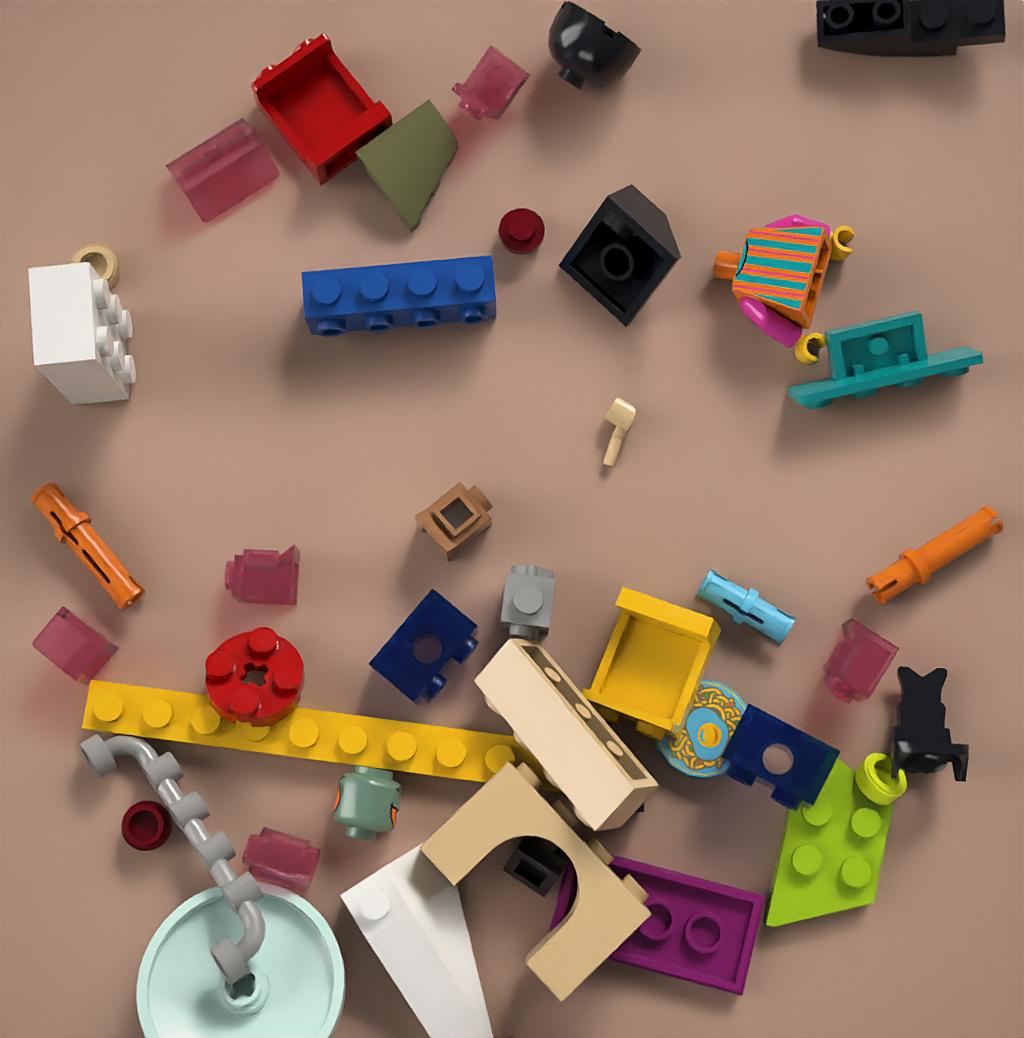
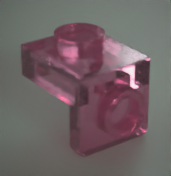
[451,45,530,121]

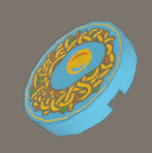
[655,679,753,779]

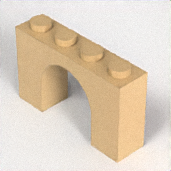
[419,761,651,1002]

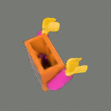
[713,214,855,365]

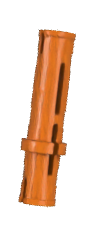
[30,481,146,610]
[866,505,1003,605]

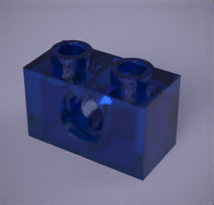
[369,588,479,706]
[719,704,841,812]

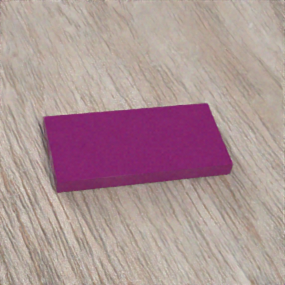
[548,854,765,996]

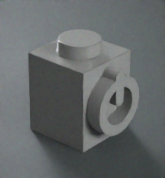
[500,565,556,640]

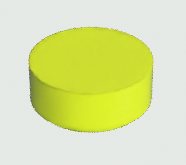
[855,753,907,805]

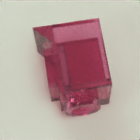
[225,544,300,605]
[822,618,899,703]

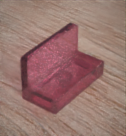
[165,118,280,223]

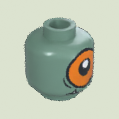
[333,765,402,841]

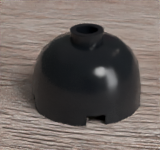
[548,1,641,89]

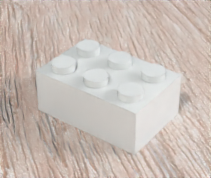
[28,262,136,405]

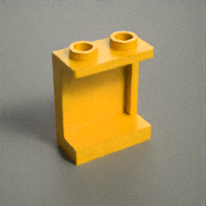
[581,587,721,741]

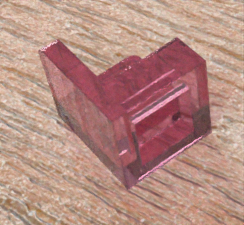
[32,606,119,686]

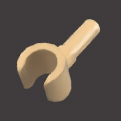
[603,398,636,467]

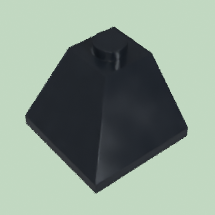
[559,184,681,327]

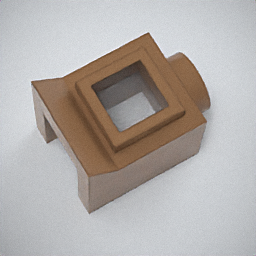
[415,482,493,561]

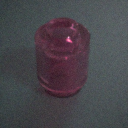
[242,827,321,890]

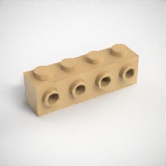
[474,638,659,831]

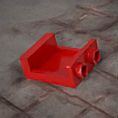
[251,33,393,185]

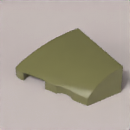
[355,99,458,232]

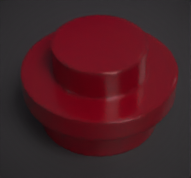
[499,208,545,254]
[121,801,173,851]

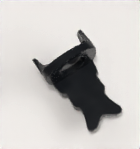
[890,666,969,782]

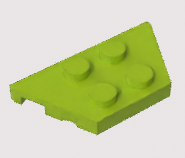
[763,736,893,927]

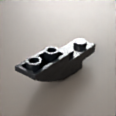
[816,0,1006,57]

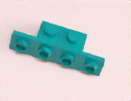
[788,311,984,409]

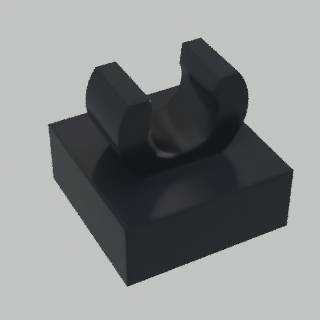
[503,836,568,897]

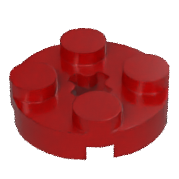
[205,627,305,727]

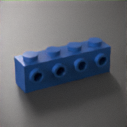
[301,255,496,337]

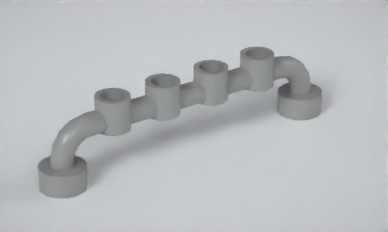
[79,734,265,985]

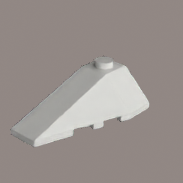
[340,843,494,1038]

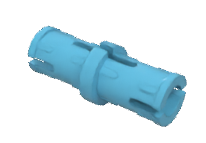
[695,569,796,644]

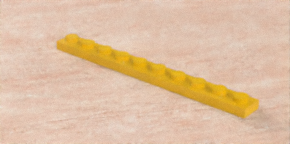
[82,680,565,794]

